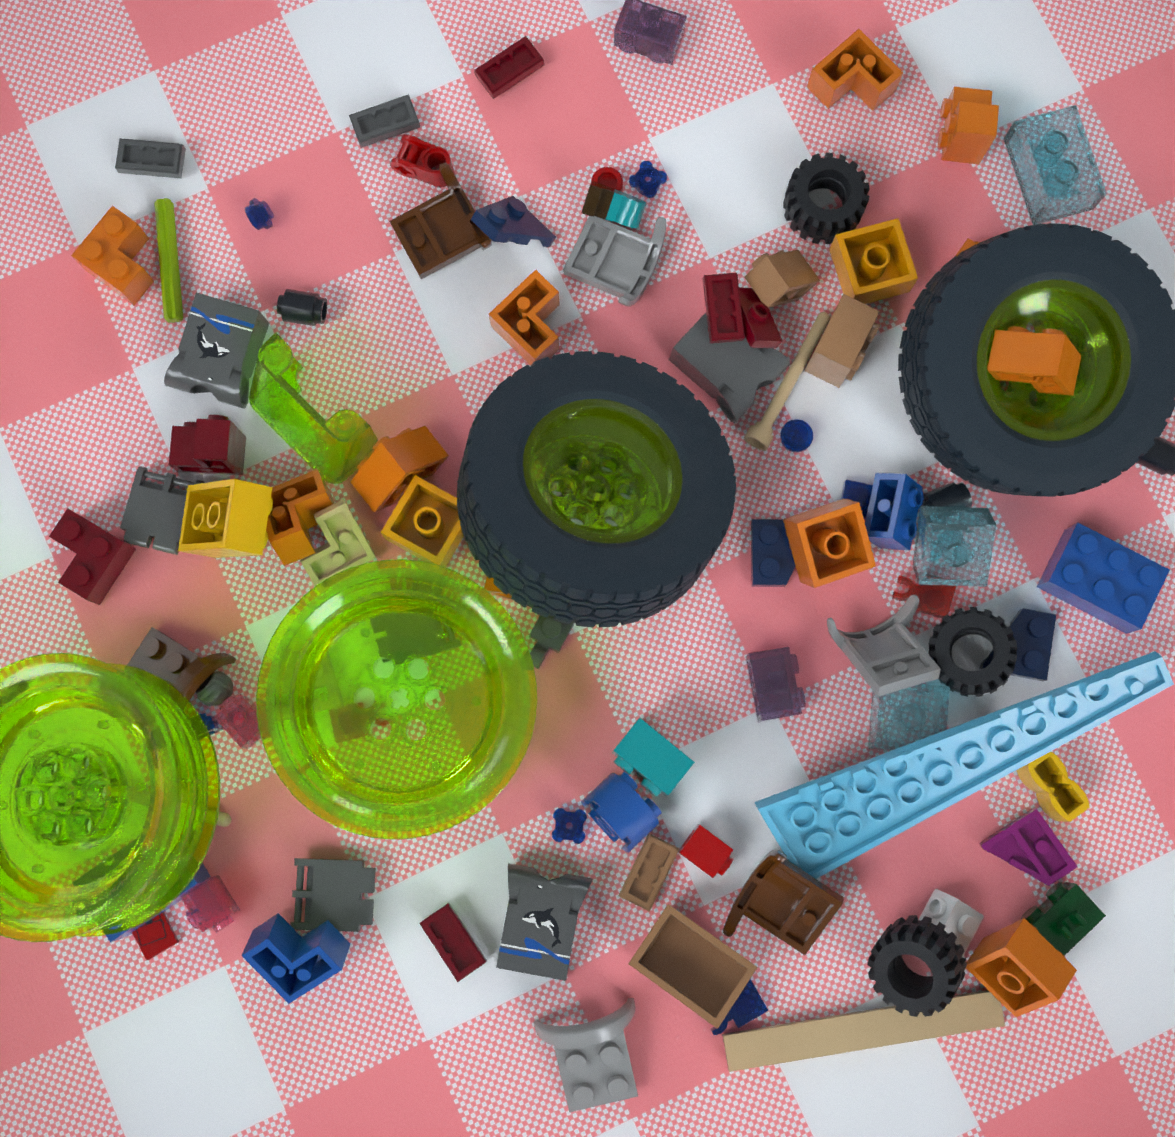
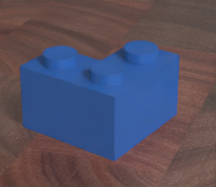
[241,913,350,1004]

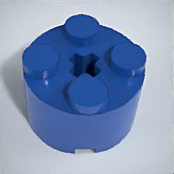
[581,772,662,853]

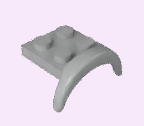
[563,216,666,307]
[827,595,940,697]
[533,998,638,1113]

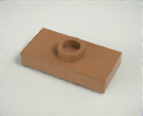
[618,833,680,912]

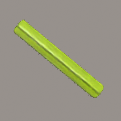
[154,198,183,323]

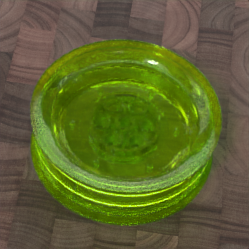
[256,559,537,840]
[0,653,220,942]

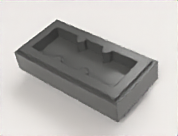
[349,94,420,148]
[115,138,186,179]

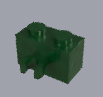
[1021,882,1106,956]

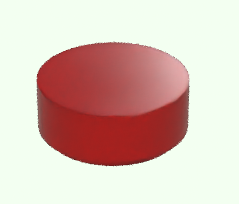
[591,167,623,192]

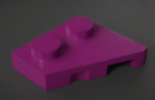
[979,807,1078,886]

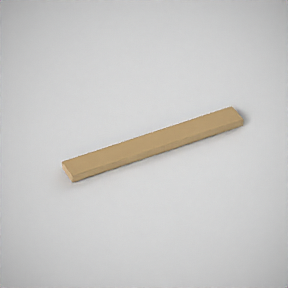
[722,990,1005,1072]

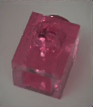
[214,694,274,749]
[181,875,240,933]

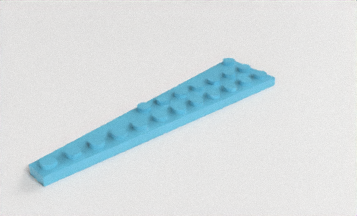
[755,651,1174,879]

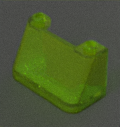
[249,332,379,484]

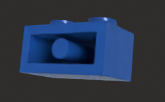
[865,473,923,550]

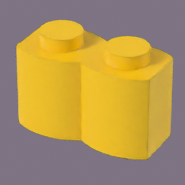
[1016,752,1090,822]

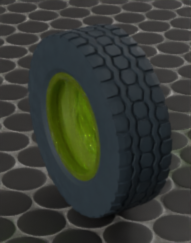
[898,223,1175,497]
[457,351,736,628]

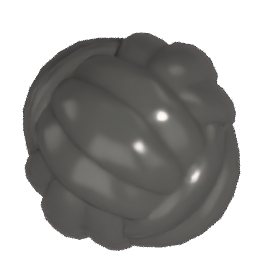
[196,671,233,706]

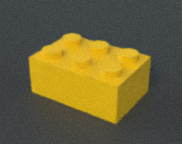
[178,479,273,558]

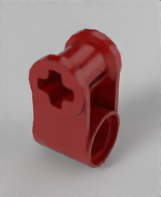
[390,134,455,188]

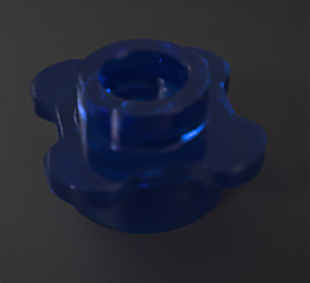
[629,161,667,198]
[552,808,587,844]

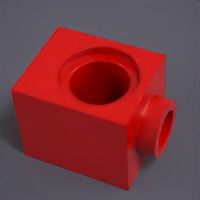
[678,824,734,878]

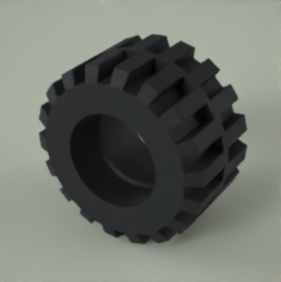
[783,152,870,244]
[928,607,1017,697]
[868,915,967,1017]

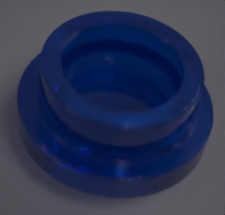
[245,198,274,230]
[780,419,813,452]

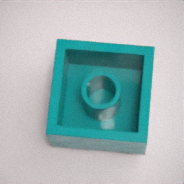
[612,718,695,797]

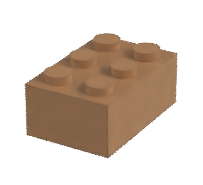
[628,904,758,1029]

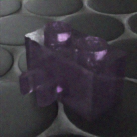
[614,0,687,65]
[745,647,806,723]

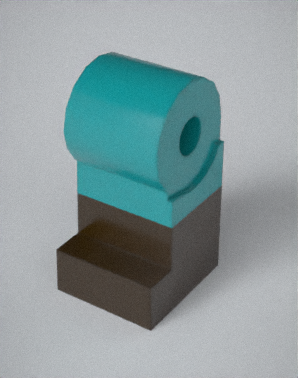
[581,181,647,229]

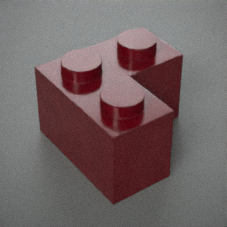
[168,415,246,475]
[49,508,136,605]

